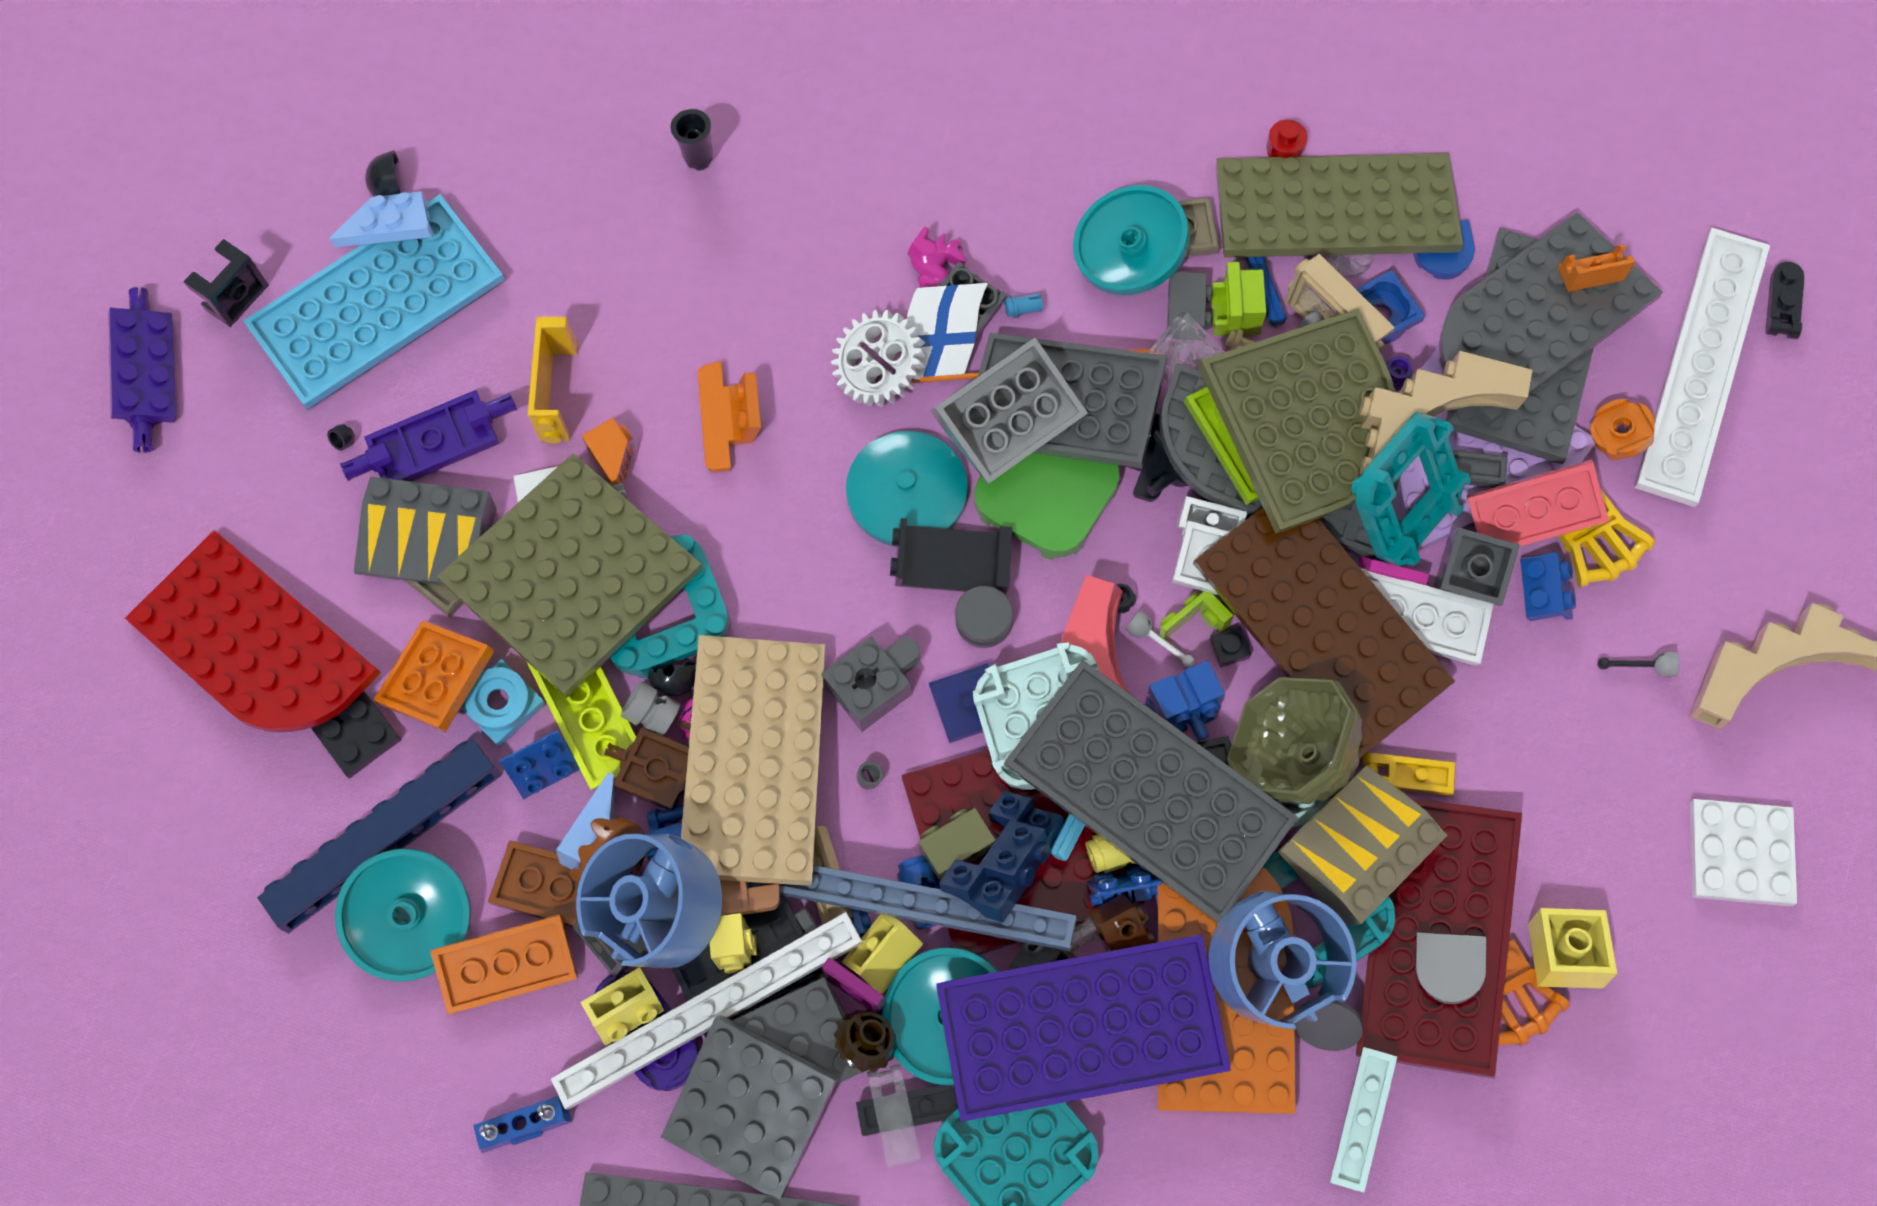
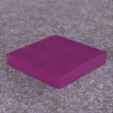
[822,957,886,1015]

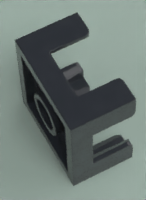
[183,239,269,328]

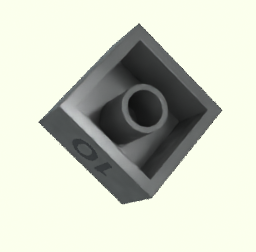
[1434,527,1520,606]

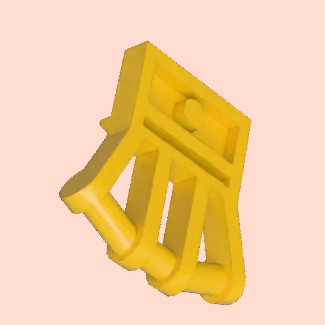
[1557,490,1655,587]

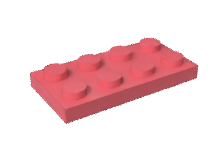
[1466,460,1609,546]

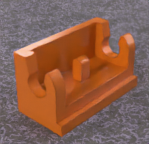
[1557,244,1635,292]

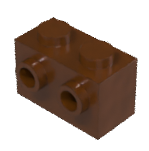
[1088,894,1157,952]

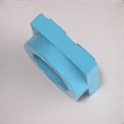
[461,659,546,747]

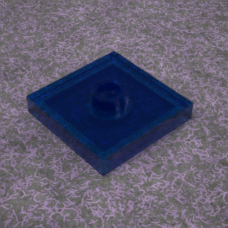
[929,663,989,743]

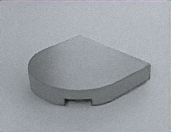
[1416,933,1486,1004]

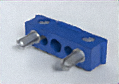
[473,1096,572,1153]

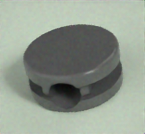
[955,586,1013,648]

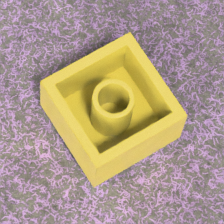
[1528,908,1618,989]

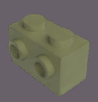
[918,808,996,881]

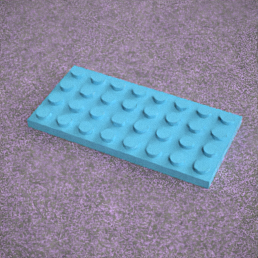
[243,194,505,410]

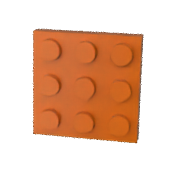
[374,620,494,733]

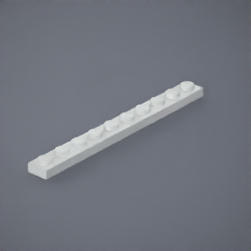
[551,912,863,1110]

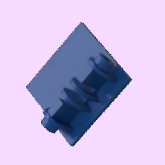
[499,730,580,799]
[1087,866,1161,907]

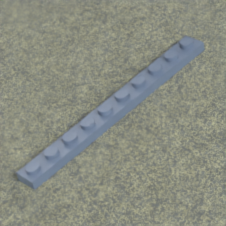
[747,865,1077,951]

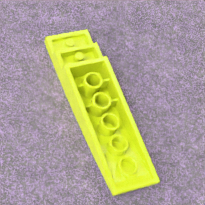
[526,661,636,791]

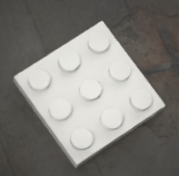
[1690,799,1797,907]

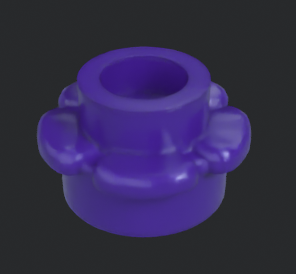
[1386,357,1413,386]

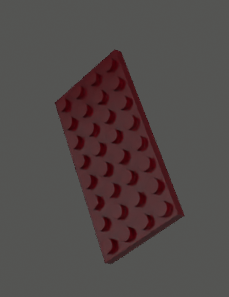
[1356,798,1522,1079]

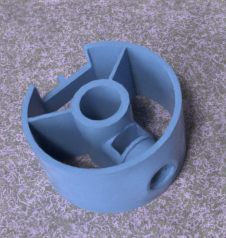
[576,834,722,968]
[1209,891,1357,1029]

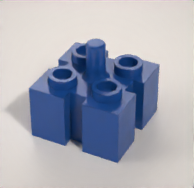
[1145,660,1225,741]

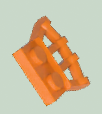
[1498,939,1570,1046]

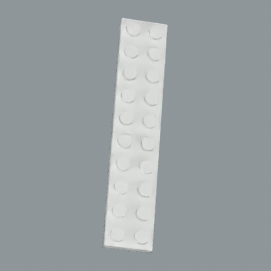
[1634,227,1770,507]
[1172,521,1494,666]

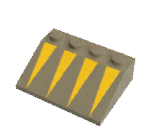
[1278,765,1448,927]

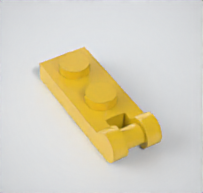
[1362,753,1455,797]

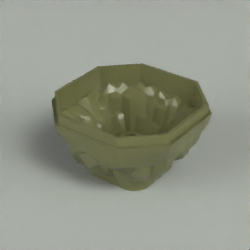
[1227,677,1363,804]

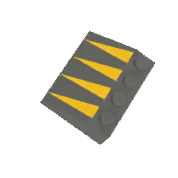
[354,477,497,585]

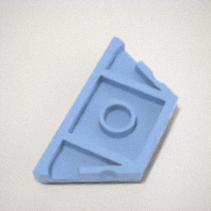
[329,191,433,248]

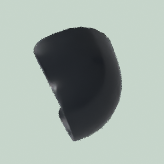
[365,150,401,197]

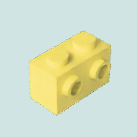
[710,913,757,974]
[842,914,923,994]
[580,967,664,1046]

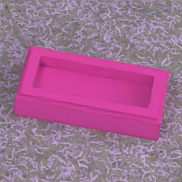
[1358,556,1430,585]

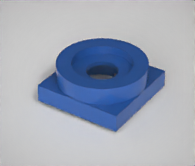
[1356,270,1425,344]

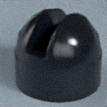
[327,424,355,451]

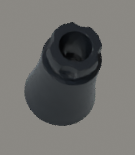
[670,109,713,171]

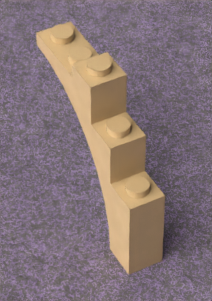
[1359,351,1532,475]
[1690,603,1877,730]

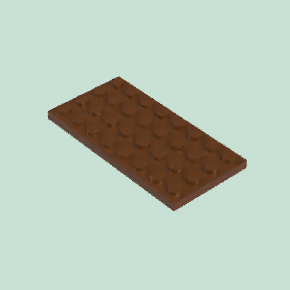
[1193,507,1455,759]

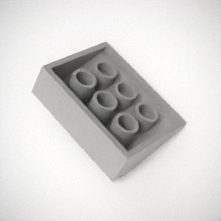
[931,337,1088,484]

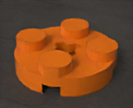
[1590,399,1655,460]

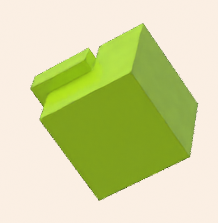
[1211,262,1266,336]

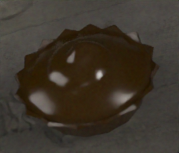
[834,1010,897,1073]

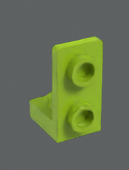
[1159,592,1233,640]

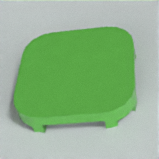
[974,453,1119,560]

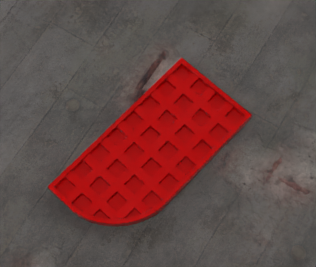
[125,530,381,732]

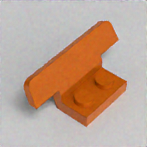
[698,361,761,472]

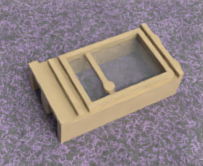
[1284,254,1395,351]

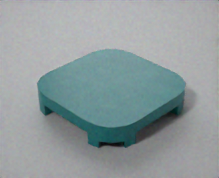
[933,1102,1099,1206]

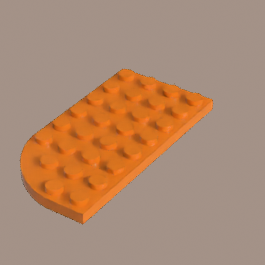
[1158,867,1296,1114]

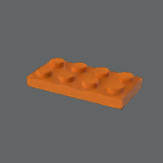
[430,914,578,1015]

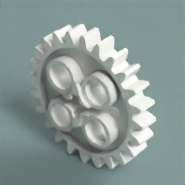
[831,310,926,407]

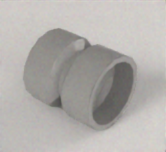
[620,681,680,736]

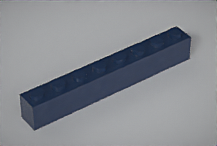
[257,738,501,934]

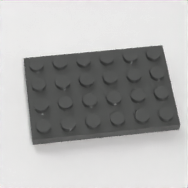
[978,333,1167,469]

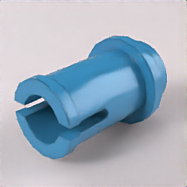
[1004,293,1043,319]

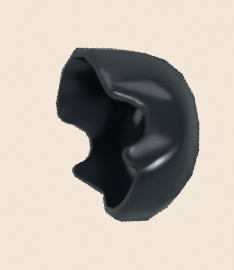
[648,661,696,696]

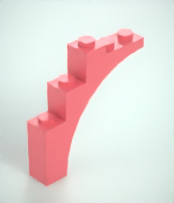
[1060,574,1129,693]

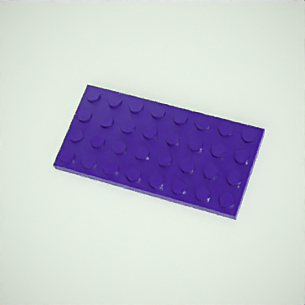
[936,934,1231,1122]

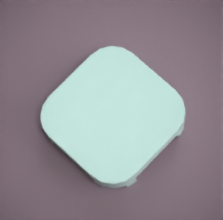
[973,642,1100,790]

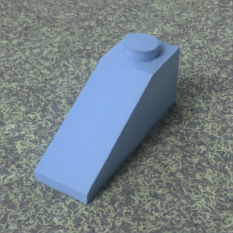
[556,772,617,869]

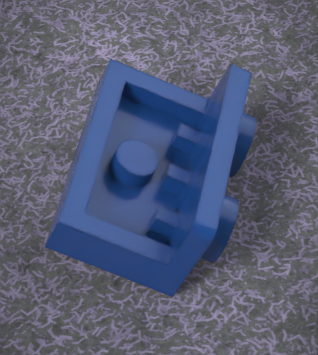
[1520,552,1576,621]

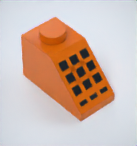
[581,417,633,486]

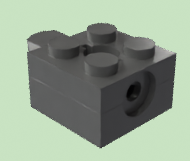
[821,636,920,732]

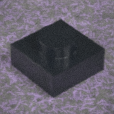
[1209,627,1251,668]

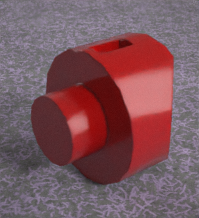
[1266,119,1308,158]

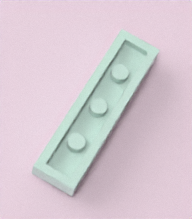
[1330,1047,1397,1193]

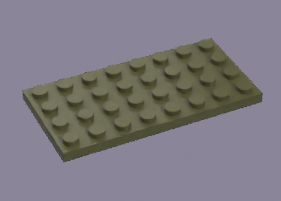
[1216,153,1463,258]

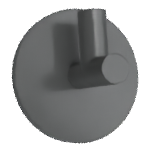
[1294,1000,1363,1051]

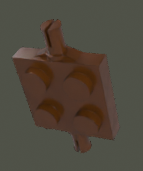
[604,728,689,812]

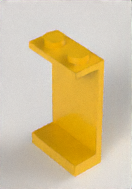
[528,317,578,444]

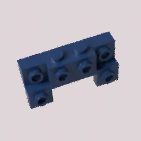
[939,791,1064,923]

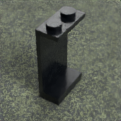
[890,518,1012,595]

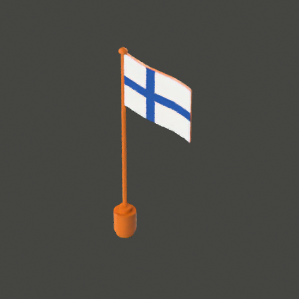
[895,283,1159,383]

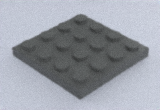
[661,1014,838,1199]

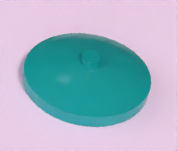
[1073,185,1190,295]
[846,431,968,547]
[335,848,471,982]
[882,948,1000,1085]

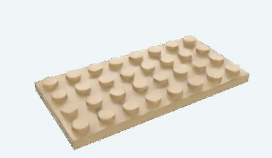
[681,635,825,886]

